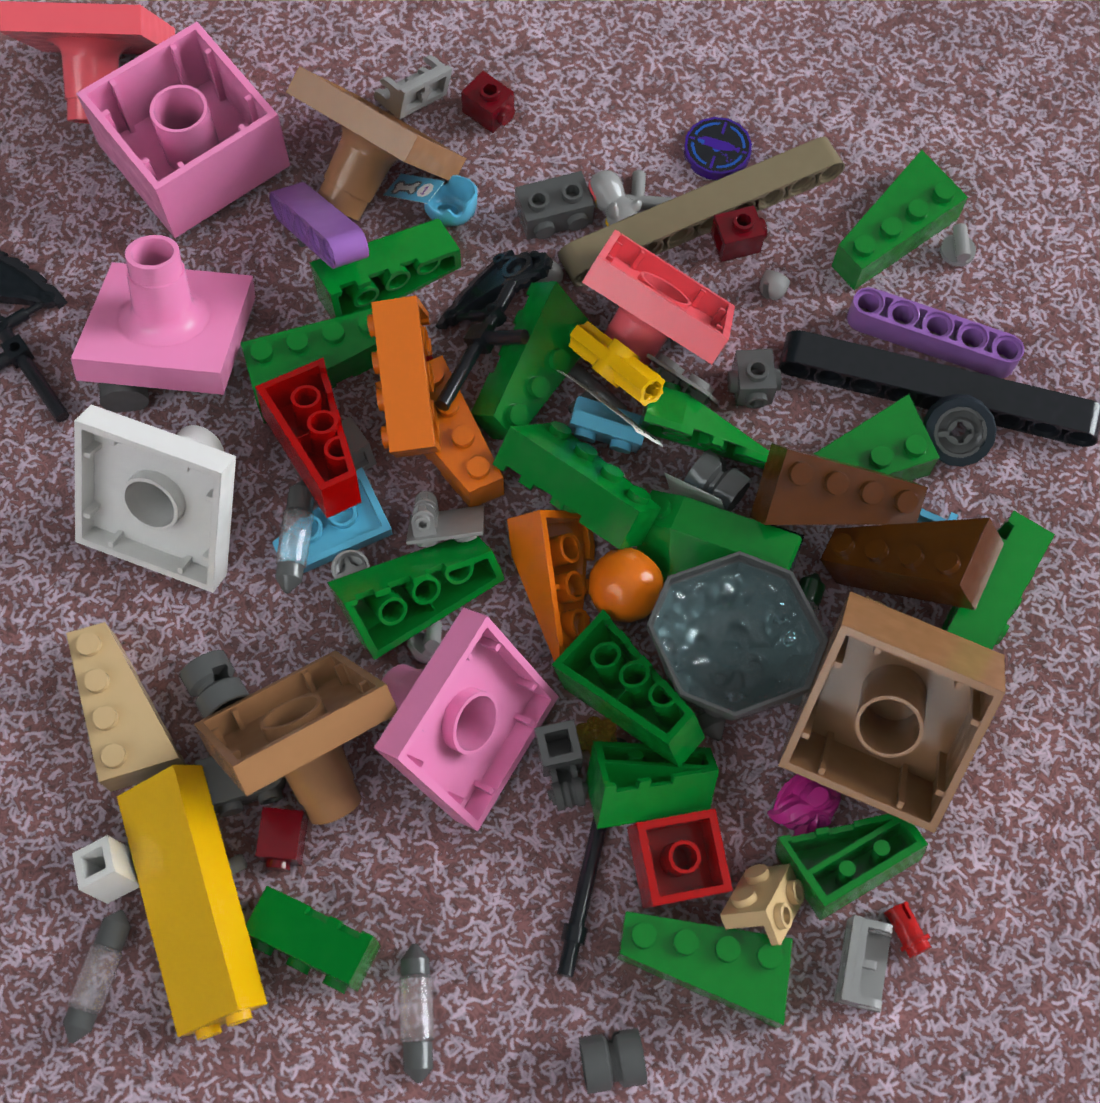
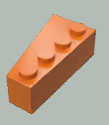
[367,295,441,458]
[375,355,504,507]

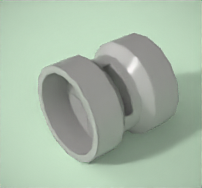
[331,549,370,580]

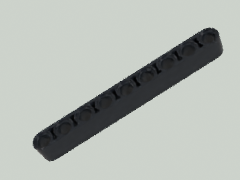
[779,330,1100,447]

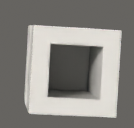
[72,835,139,904]

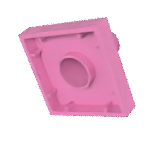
[71,235,255,395]
[374,607,559,831]

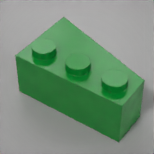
[586,741,719,829]

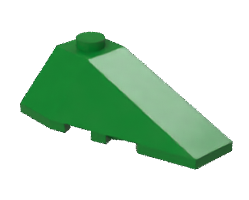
[639,381,769,470]
[637,490,802,582]

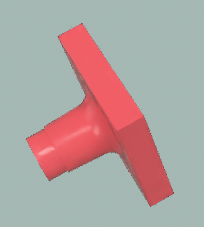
[0,1,175,124]
[582,229,735,366]

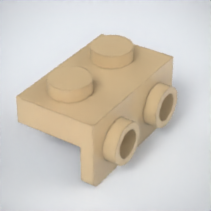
[720,864,804,946]

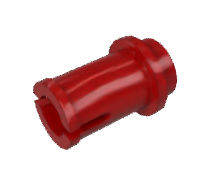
[884,901,931,958]

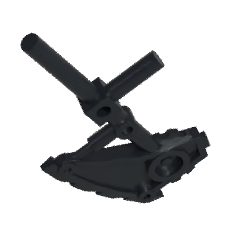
[435,249,553,411]
[0,250,69,422]

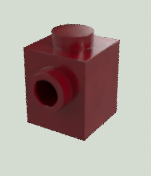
[461,71,515,133]
[711,205,768,262]

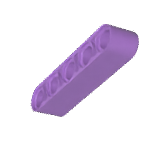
[269,182,369,269]
[847,287,1024,378]

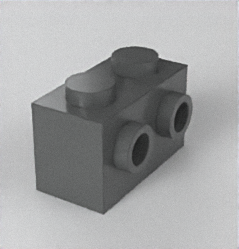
[515,171,594,240]

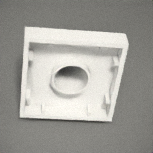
[74,404,236,593]

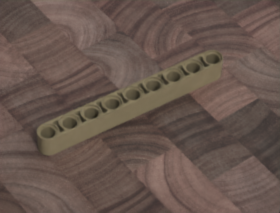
[558,137,845,287]

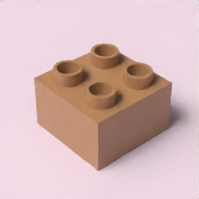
[778,591,1006,833]

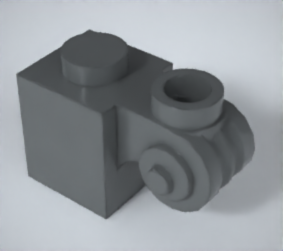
[534,719,588,811]
[195,756,287,817]

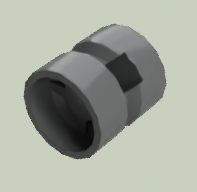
[684,449,752,512]
[179,650,250,719]
[579,1027,647,1094]

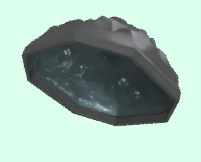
[646,551,828,721]

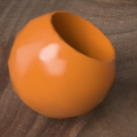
[589,547,664,623]

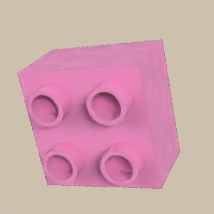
[76,22,290,238]

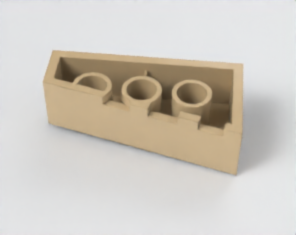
[66,622,187,792]

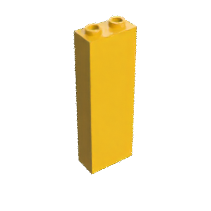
[117,765,268,1041]

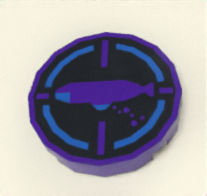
[684,117,752,180]

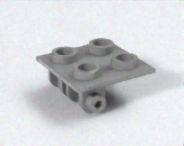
[646,353,719,410]
[406,491,484,547]

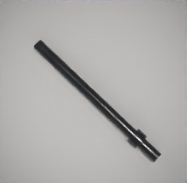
[557,737,627,978]

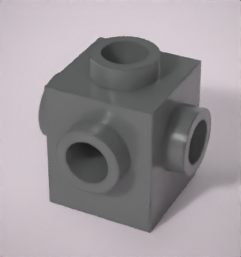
[727,349,782,409]

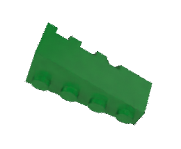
[617,911,793,1028]

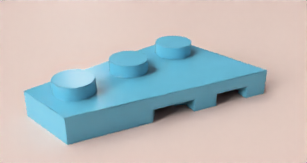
[272,467,393,573]

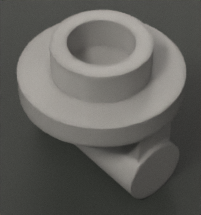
[940,223,976,267]
[407,620,442,664]

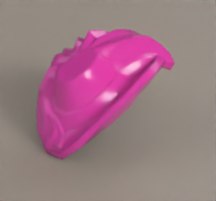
[767,774,841,836]

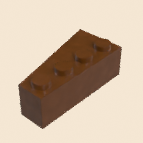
[750,443,928,525]
[820,518,1004,610]

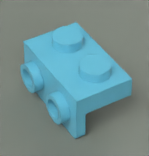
[568,396,644,454]

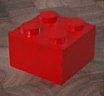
[627,808,733,909]

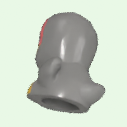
[588,170,642,226]

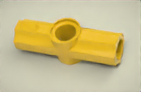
[568,321,665,406]

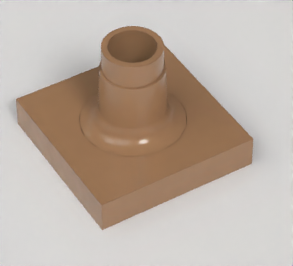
[286,66,467,221]
[194,650,398,825]

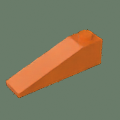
[507,510,595,661]

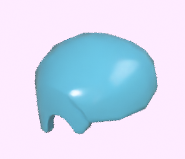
[424,175,478,227]

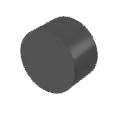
[99,383,149,412]

